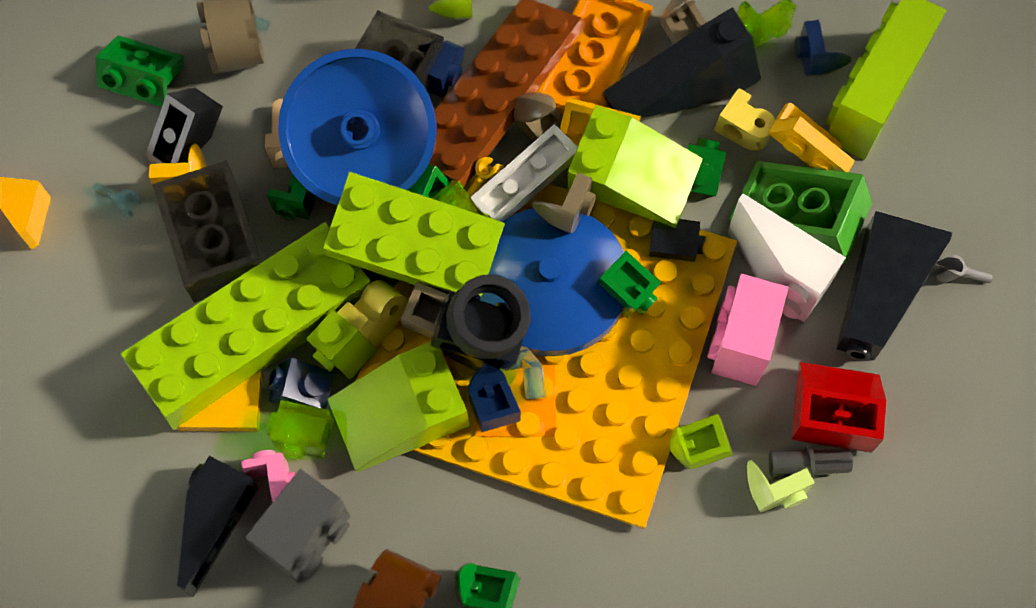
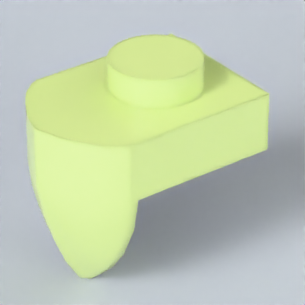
[747,460,815,512]

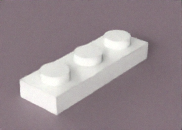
[469,124,578,222]

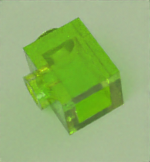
[267,400,333,460]

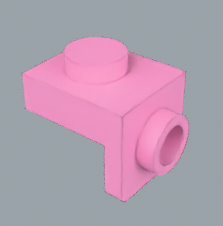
[241,450,296,503]

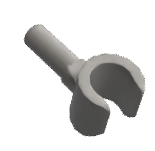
[936,254,993,283]

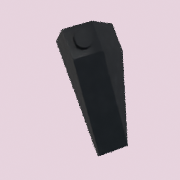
[601,7,762,120]

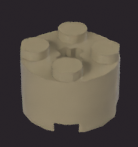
[196,0,265,74]

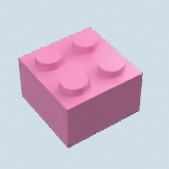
[707,274,789,386]

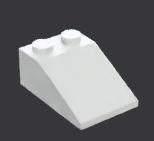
[728,194,846,323]

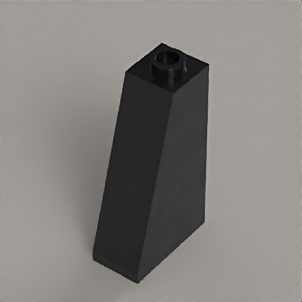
[836,211,952,361]

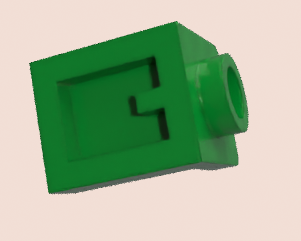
[267,174,317,220]
[597,250,661,319]

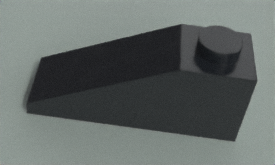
[177,455,259,597]

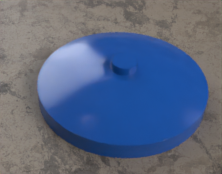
[278,49,437,205]
[480,208,625,356]

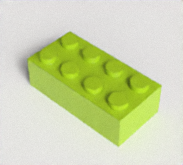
[825,0,947,160]
[323,171,505,296]

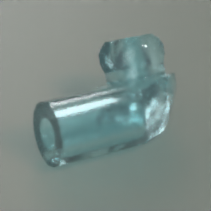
[510,346,546,399]

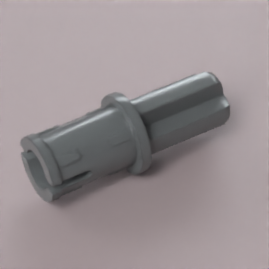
[769,446,853,478]

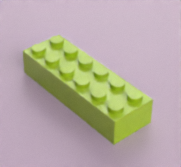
[120,222,371,431]

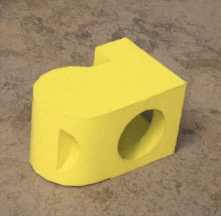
[714,88,775,151]
[337,280,408,348]

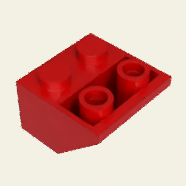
[791,362,887,453]

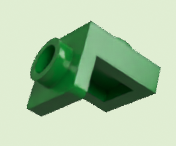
[687,138,726,196]

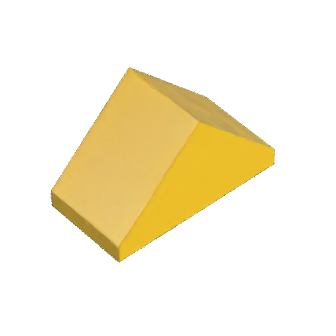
[0,177,51,250]

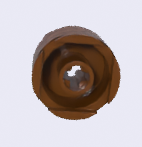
[353,549,442,608]

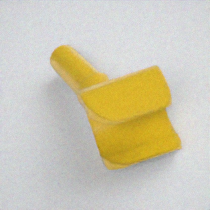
[461,157,505,206]

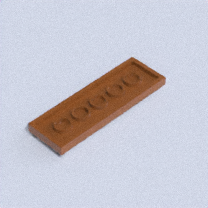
[429,0,584,190]

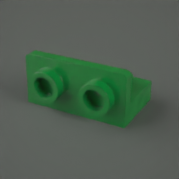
[95,35,184,107]

